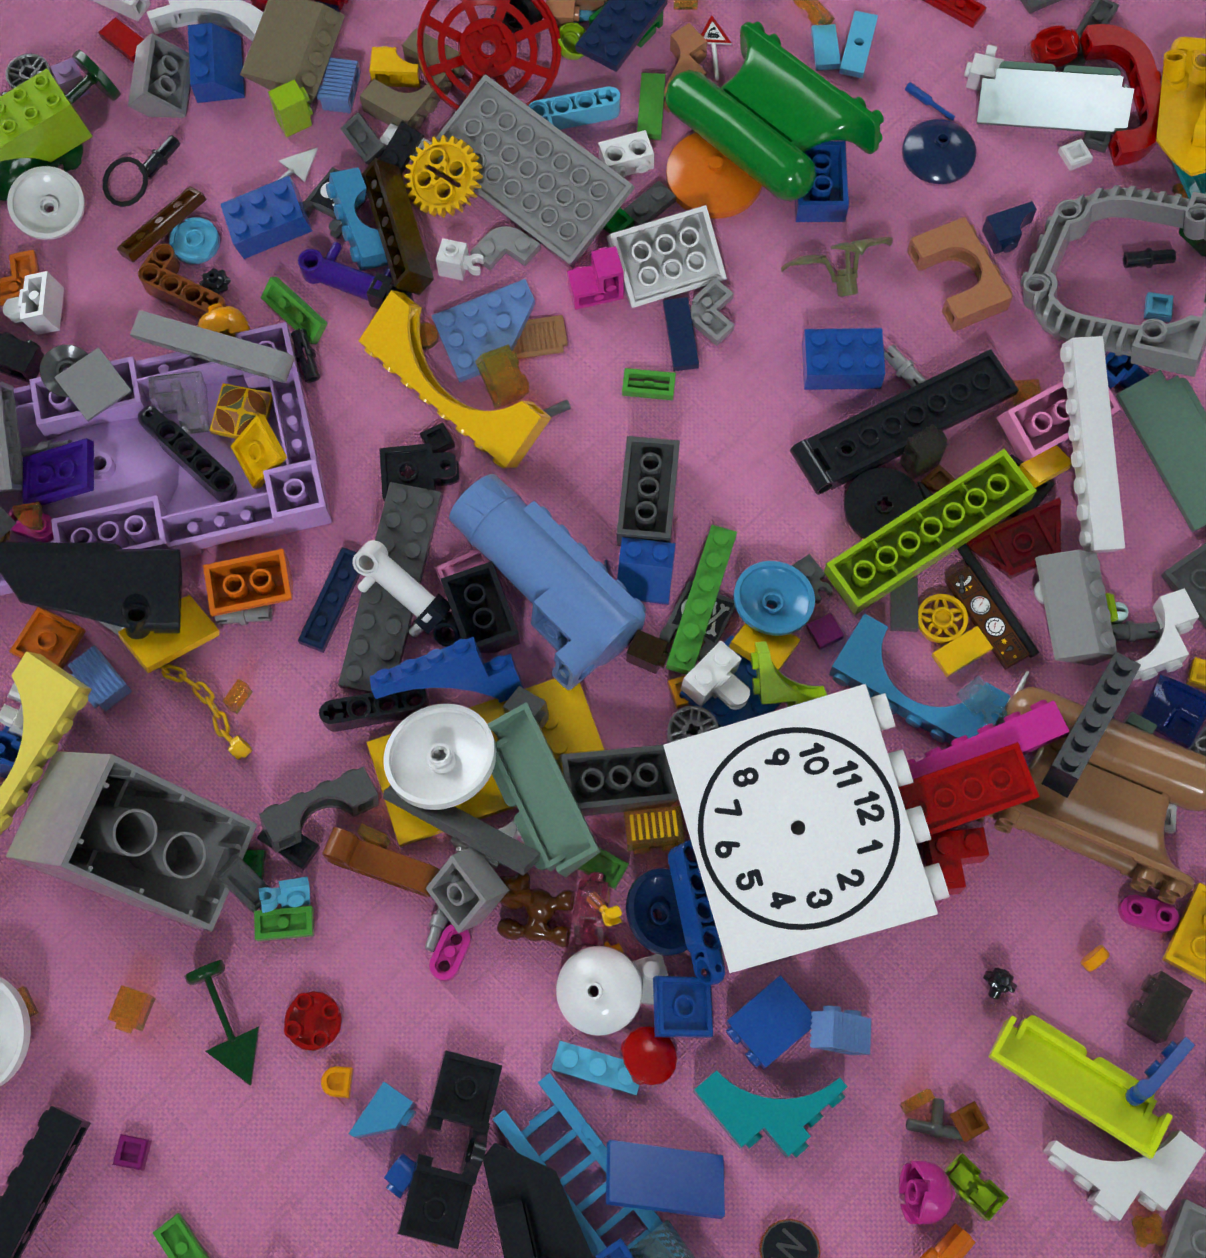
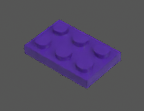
[22,438,94,509]

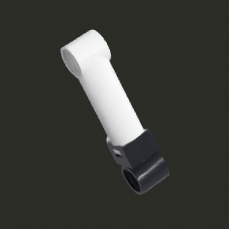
[352,540,461,647]

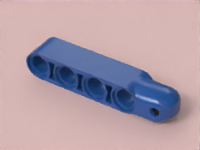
[668,840,725,985]

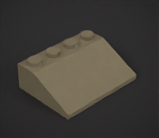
[240,0,345,105]

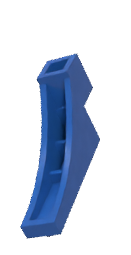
[370,637,524,703]

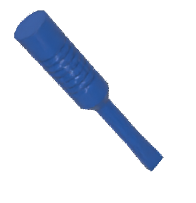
[905,82,955,121]

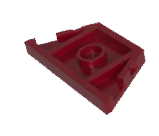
[966,497,1061,579]

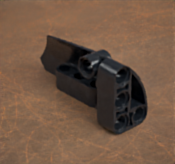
[0,542,182,639]
[483,1142,593,1258]

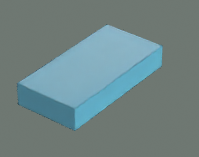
[811,24,841,71]

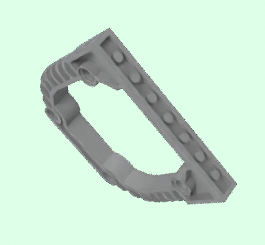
[1021,185,1206,377]

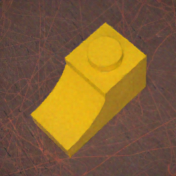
[369,46,421,88]

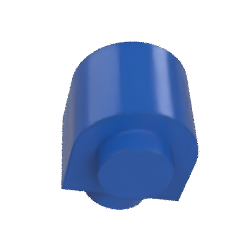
[384,1153,415,1198]

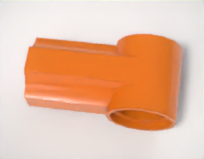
[920,1223,976,1258]

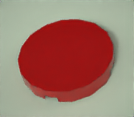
[1031,26,1080,67]

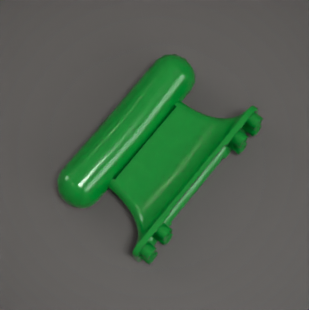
[665,21,884,202]

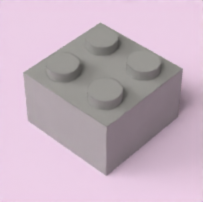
[426,847,509,933]

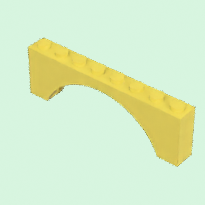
[0,651,92,835]

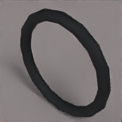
[103,157,148,207]

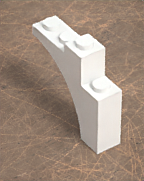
[1043,1131,1206,1222]

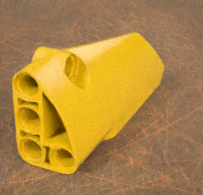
[1156,37,1206,177]

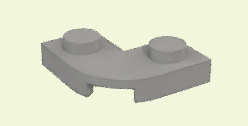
[470,226,541,270]
[691,278,735,346]

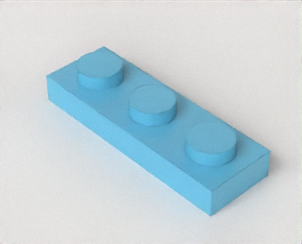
[551,1041,639,1096]

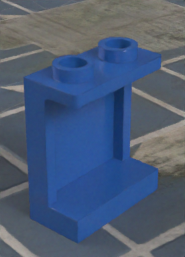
[725,975,812,1070]

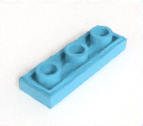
[839,11,878,79]

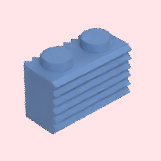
[317,57,361,114]
[68,645,132,712]
[809,1005,871,1055]

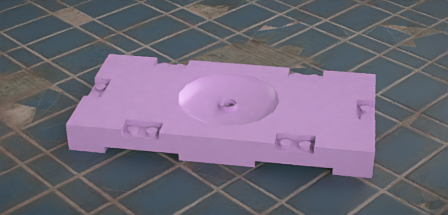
[0,322,332,596]

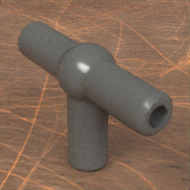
[906,1098,963,1141]

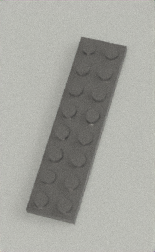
[338,482,443,693]

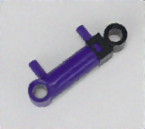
[298,242,414,309]

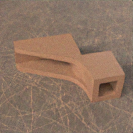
[546,0,609,30]
[664,23,707,113]

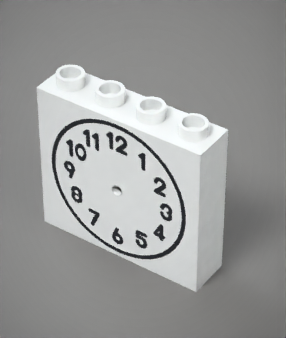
[663,684,950,973]

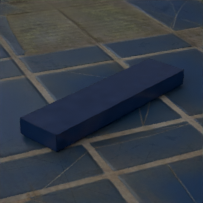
[298,547,361,653]

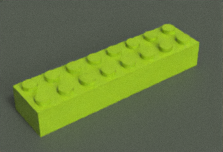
[824,448,1037,615]

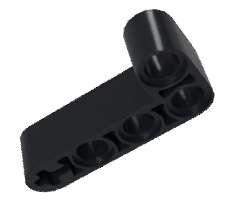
[319,661,429,732]

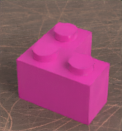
[567,246,624,310]

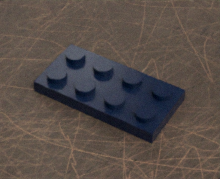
[575,0,667,72]

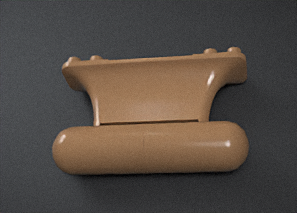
[975,687,1206,904]

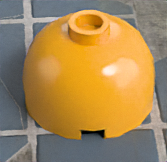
[198,303,250,338]

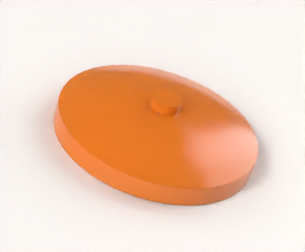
[666,133,763,219]

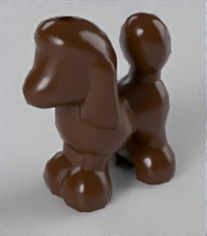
[497,872,575,947]

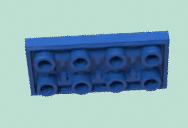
[606,1140,725,1219]

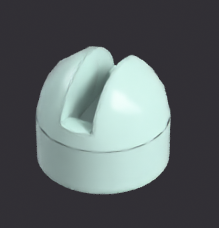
[1111,602,1129,625]

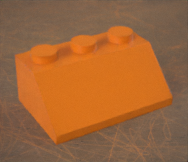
[203,549,293,617]

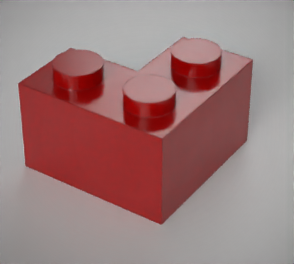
[922,827,989,895]

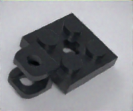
[379,443,460,501]

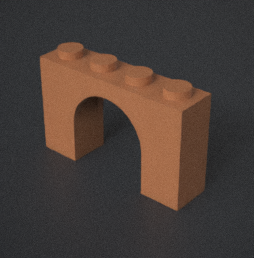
[907,217,1013,332]

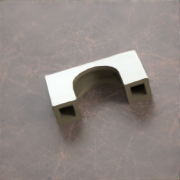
[360,28,465,130]

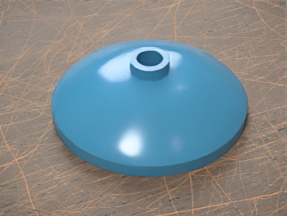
[733,561,815,636]

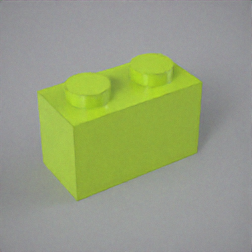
[268,79,313,138]

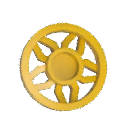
[918,594,968,644]

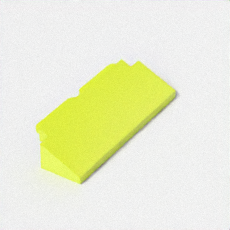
[988,1015,1173,1159]

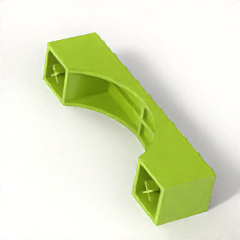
[0,69,93,162]

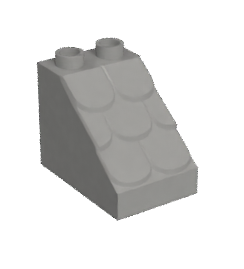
[6,751,257,931]

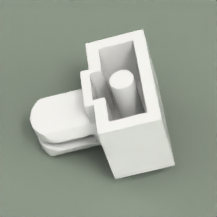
[3,271,64,335]
[681,641,750,710]

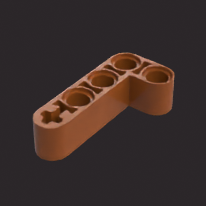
[138,243,227,319]
[322,827,440,897]

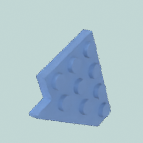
[431,279,535,391]

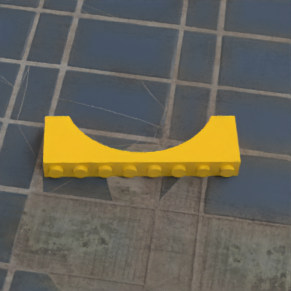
[358,290,552,469]

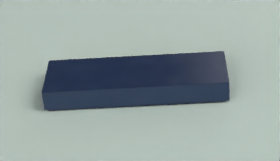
[663,297,699,372]

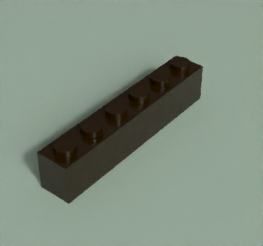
[361,158,434,295]

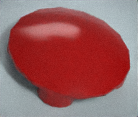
[284,991,342,1051]
[621,1026,677,1085]

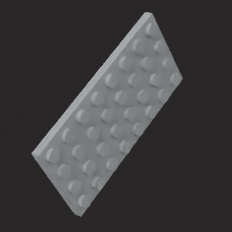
[430,74,635,267]

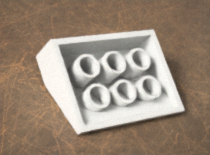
[606,205,727,308]

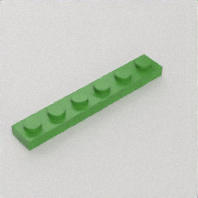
[666,525,737,675]

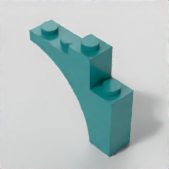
[693,1070,848,1158]

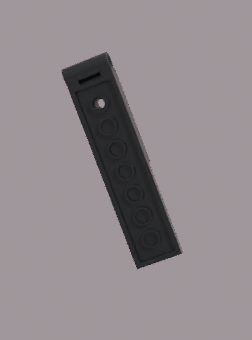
[790,349,1019,495]

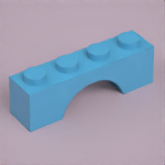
[326,167,388,271]

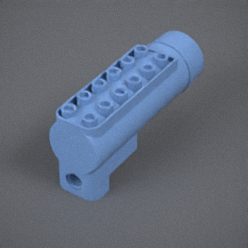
[449,474,646,690]

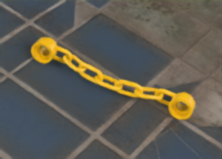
[160,664,253,760]

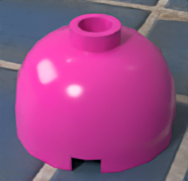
[899,1161,955,1224]

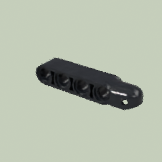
[138,406,238,502]

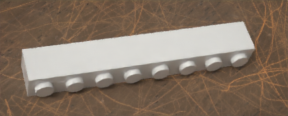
[1060,336,1125,553]

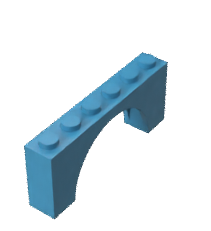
[829,613,1011,745]

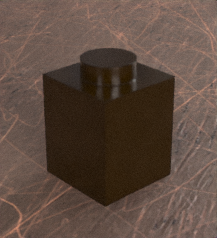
[626,630,670,674]

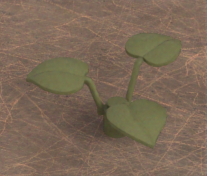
[781,237,893,296]

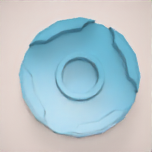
[169,217,220,264]

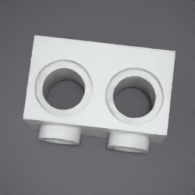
[598,130,654,178]

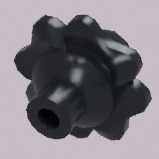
[199,268,231,294]
[983,967,1017,999]

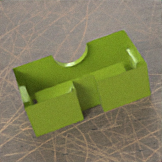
[944,1153,1009,1221]

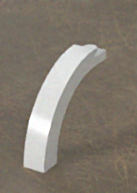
[147,0,263,41]

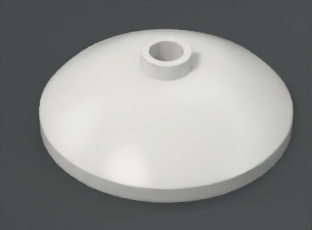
[7,166,85,240]
[556,946,643,1036]

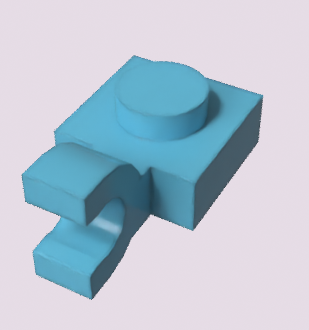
[258,876,310,913]

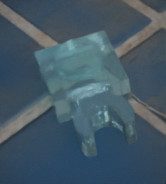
[956,676,1007,726]

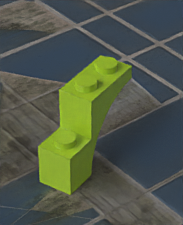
[751,641,827,707]

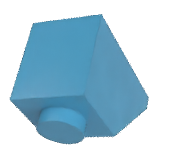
[348,1082,416,1138]

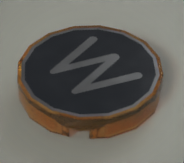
[759,1219,821,1258]

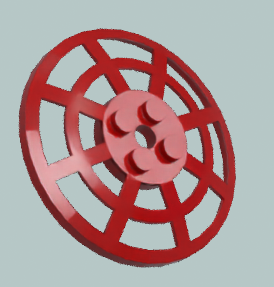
[416,0,561,111]

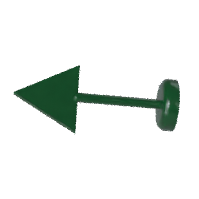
[184,960,259,1086]

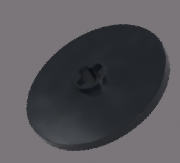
[844,468,923,539]

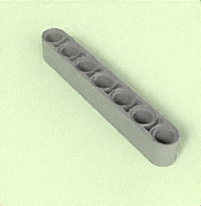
[130,310,295,383]

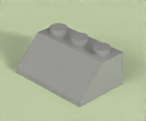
[128,33,190,118]

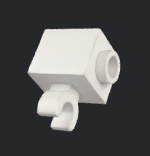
[964,45,1004,91]
[436,238,484,281]

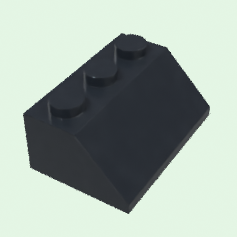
[441,561,520,653]

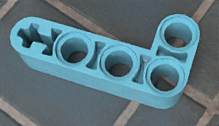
[528,86,620,130]

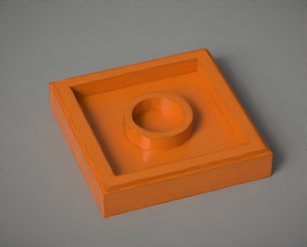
[9,607,86,669]

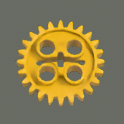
[404,135,483,218]

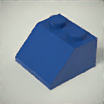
[617,537,676,605]

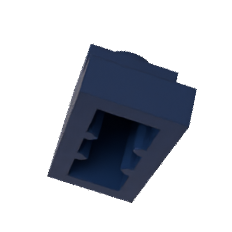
[982,201,1037,254]

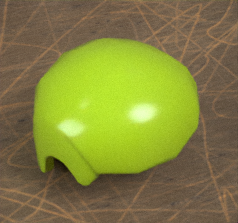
[558,22,586,60]

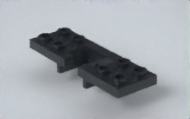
[397,1050,502,1249]

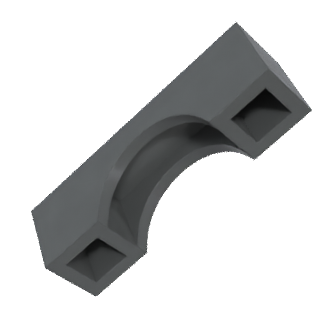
[259,767,379,853]

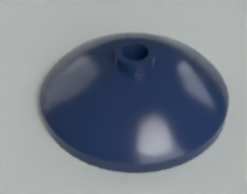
[902,119,976,184]
[626,868,699,956]

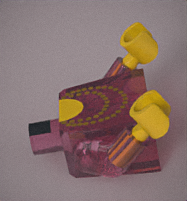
[573,872,624,954]

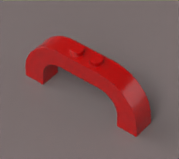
[1080,24,1162,166]

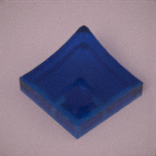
[1139,674,1206,748]

